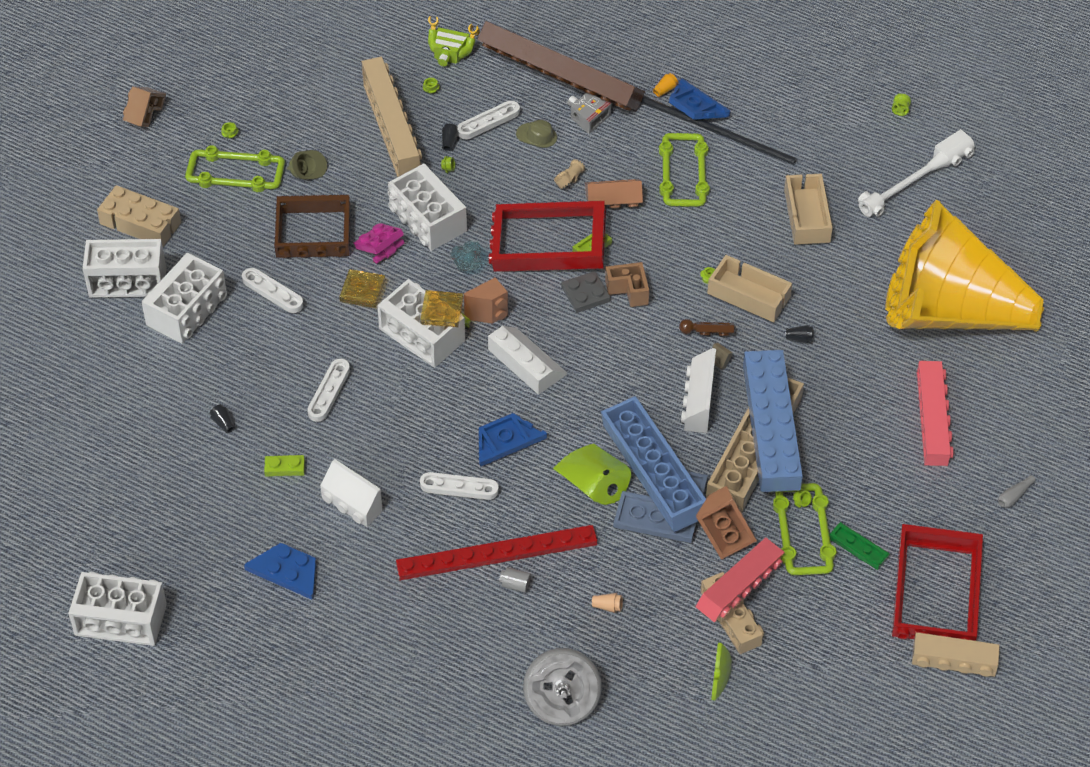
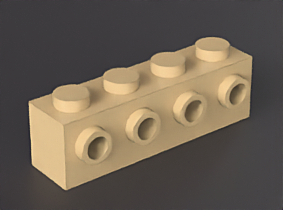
[701,572,764,654]
[912,632,999,677]

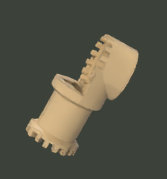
[554,159,585,189]

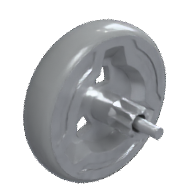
[523,648,601,726]

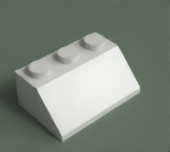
[320,459,382,527]

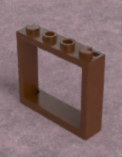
[274,195,351,258]

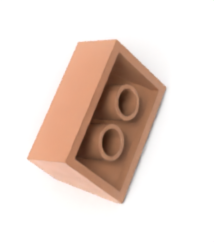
[585,179,643,208]
[696,486,757,560]

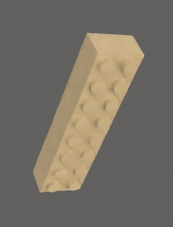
[361,57,422,177]
[706,377,804,512]

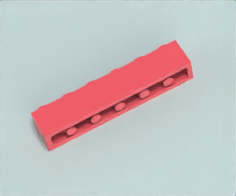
[917,361,953,466]
[695,537,785,623]

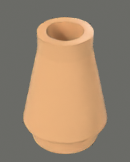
[592,593,623,613]

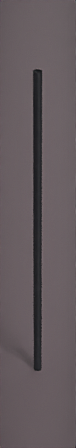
[641,96,797,165]

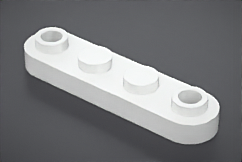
[458,101,520,139]
[242,268,303,313]
[308,359,350,422]
[420,472,498,500]

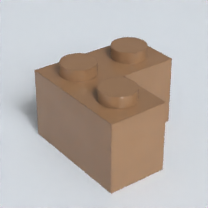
[123,86,166,127]
[605,262,649,307]

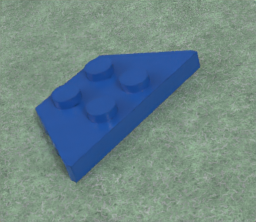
[669,78,730,119]
[479,413,547,467]
[244,543,316,600]

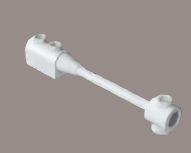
[858,129,975,217]

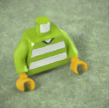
[428,16,480,66]

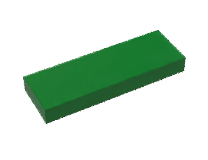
[829,522,890,570]

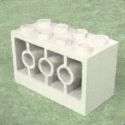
[388,164,467,251]
[83,239,166,297]
[142,253,227,344]
[377,279,465,368]
[68,572,167,646]

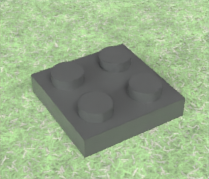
[561,271,610,313]

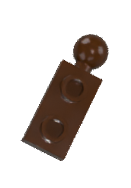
[679,319,734,336]

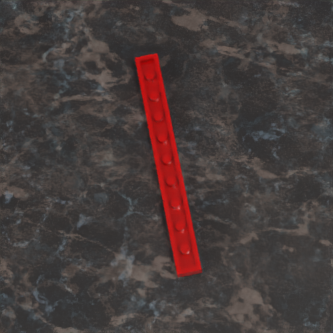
[396,525,597,581]

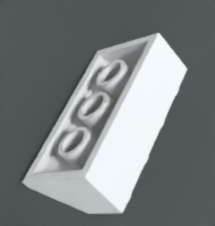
[488,326,567,395]
[681,348,716,433]

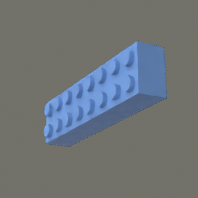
[743,350,803,492]
[601,396,706,532]

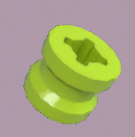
[892,94,911,116]

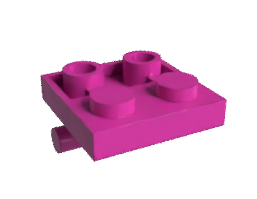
[354,223,405,264]

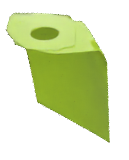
[553,443,631,505]

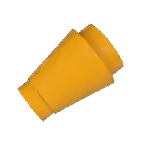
[653,73,678,97]

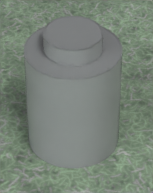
[499,567,531,593]

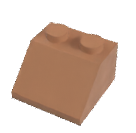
[464,278,508,324]

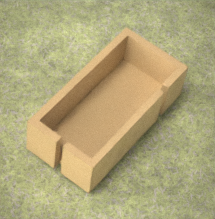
[784,174,832,245]
[97,185,181,247]
[707,255,792,322]

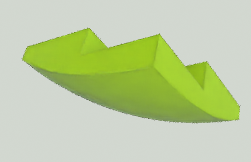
[711,643,732,700]

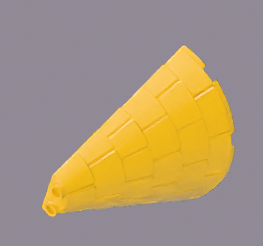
[885,200,1044,332]

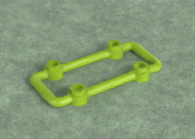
[659,133,710,207]
[185,145,285,192]
[773,483,836,575]

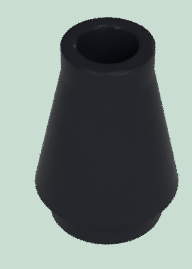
[442,123,459,151]
[786,325,814,343]
[209,404,235,433]

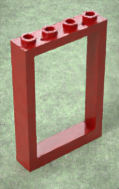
[489,201,606,272]
[892,524,983,641]

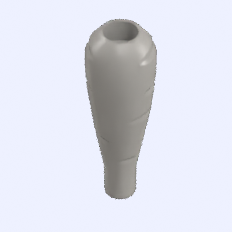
[998,475,1035,508]

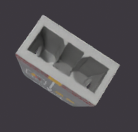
[567,93,611,134]

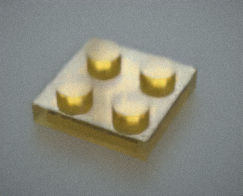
[339,269,385,308]
[420,290,463,327]

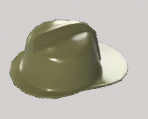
[516,119,557,148]
[287,150,327,180]

